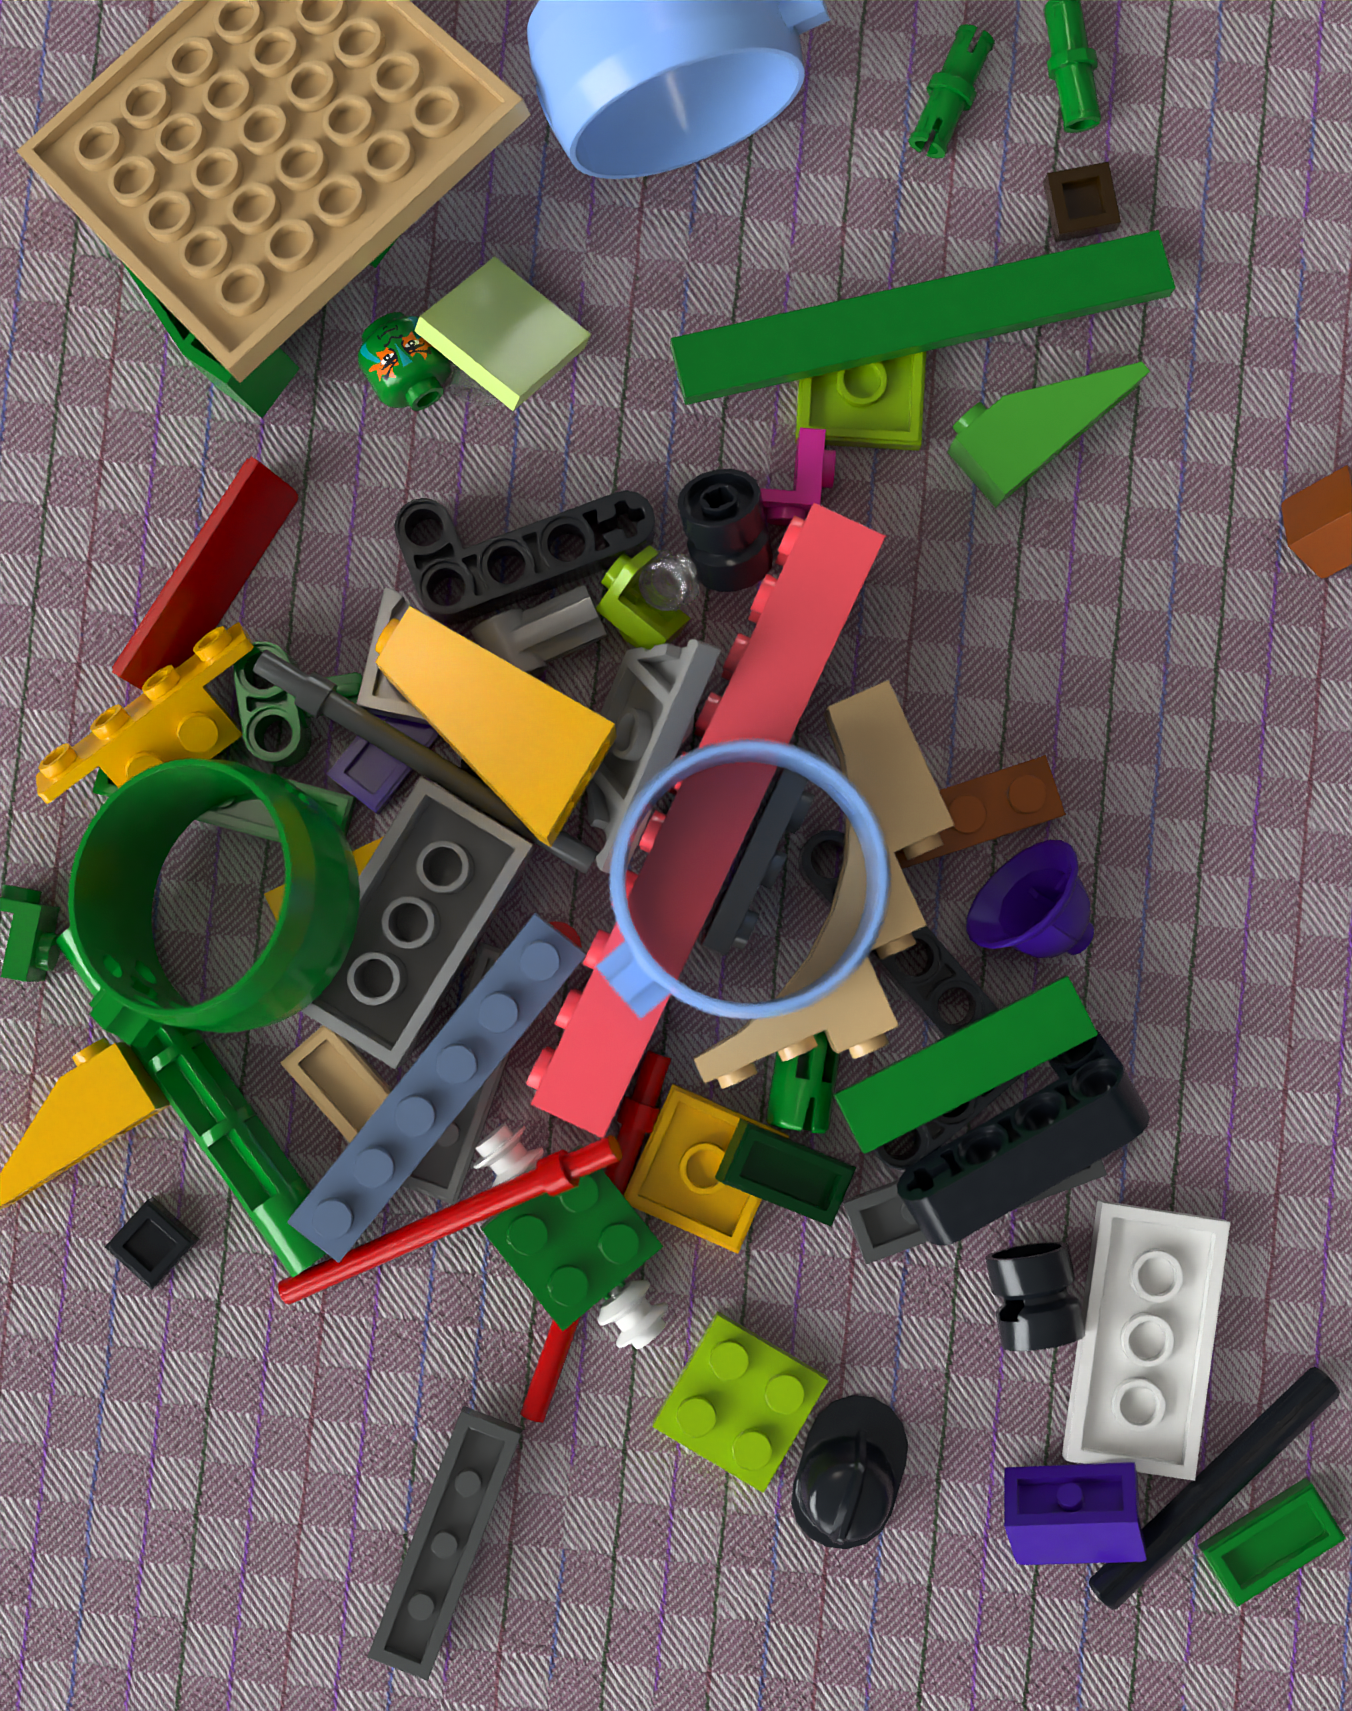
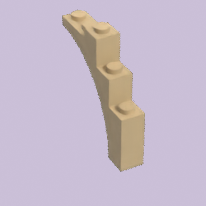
[693,680,954,1089]

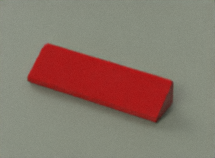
[112,456,299,690]

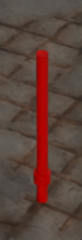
[520,1050,672,1423]
[278,1135,622,1305]

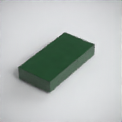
[715,1118,856,1227]

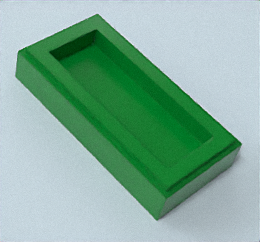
[1198,1478,1346,1607]

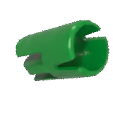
[766,1031,841,1134]

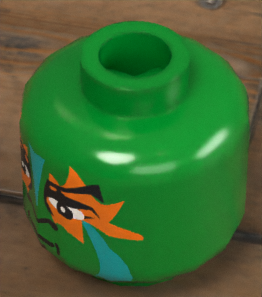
[358,312,451,411]

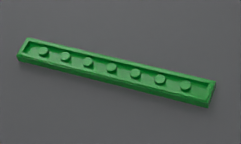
[670,230,1175,405]

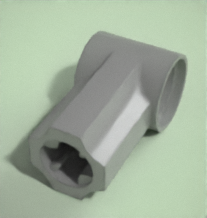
[471,584,608,677]

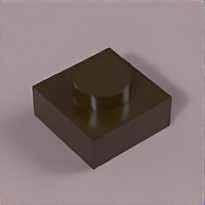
[1043,161,1121,242]

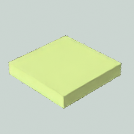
[414,256,591,411]

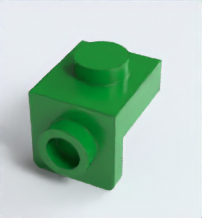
[0,884,60,982]

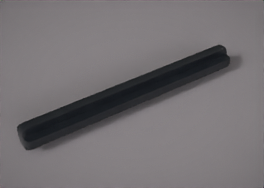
[1089,1367,1340,1610]

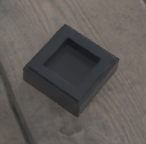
[105,1197,200,1290]

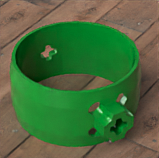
[68,759,360,1048]

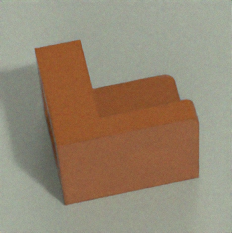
[1281,465,1352,578]

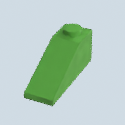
[947,362,1150,508]

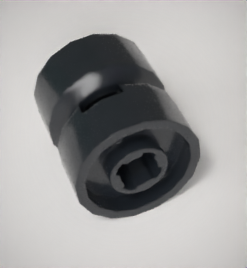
[677,469,773,592]
[985,1242,1085,1351]

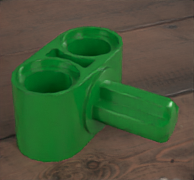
[233,641,363,767]

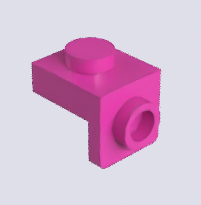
[760,428,836,526]

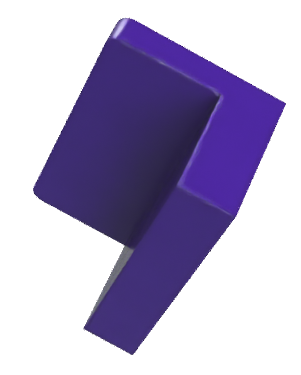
[1004,1462,1146,1565]

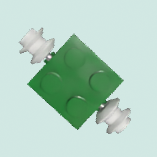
[473,1123,668,1349]

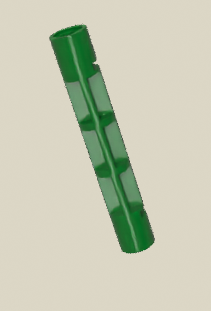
[55,926,327,1278]

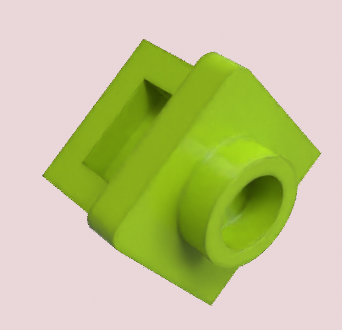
[595,545,691,650]

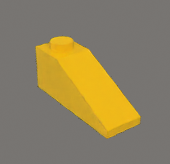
[0,1038,171,1210]

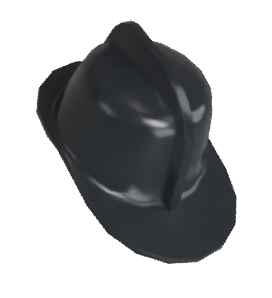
[791,1395,908,1549]

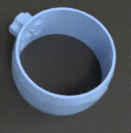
[527,0,830,179]
[595,739,890,1019]

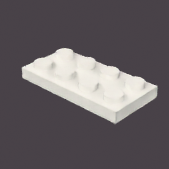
[1062,1200,1230,1481]

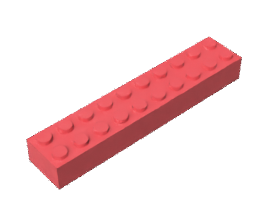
[526,503,886,1138]

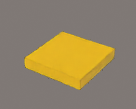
[624,1083,789,1254]

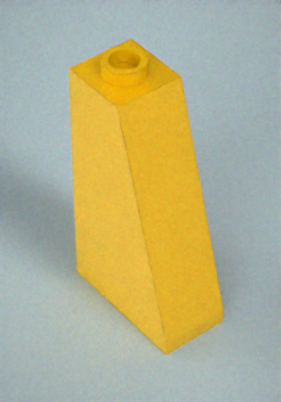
[375,606,617,847]

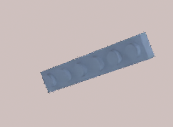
[287,912,586,1263]

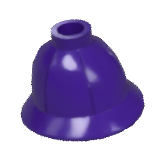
[966,839,1094,958]

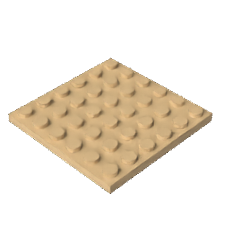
[17,0,531,383]

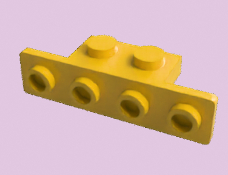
[36,622,254,804]

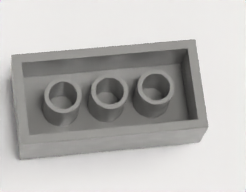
[301,777,538,1069]

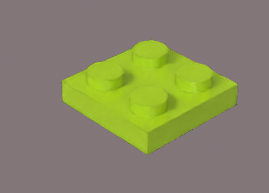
[652,1311,828,1493]

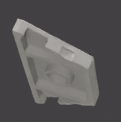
[586,639,721,873]

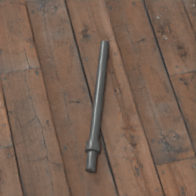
[253,650,599,874]

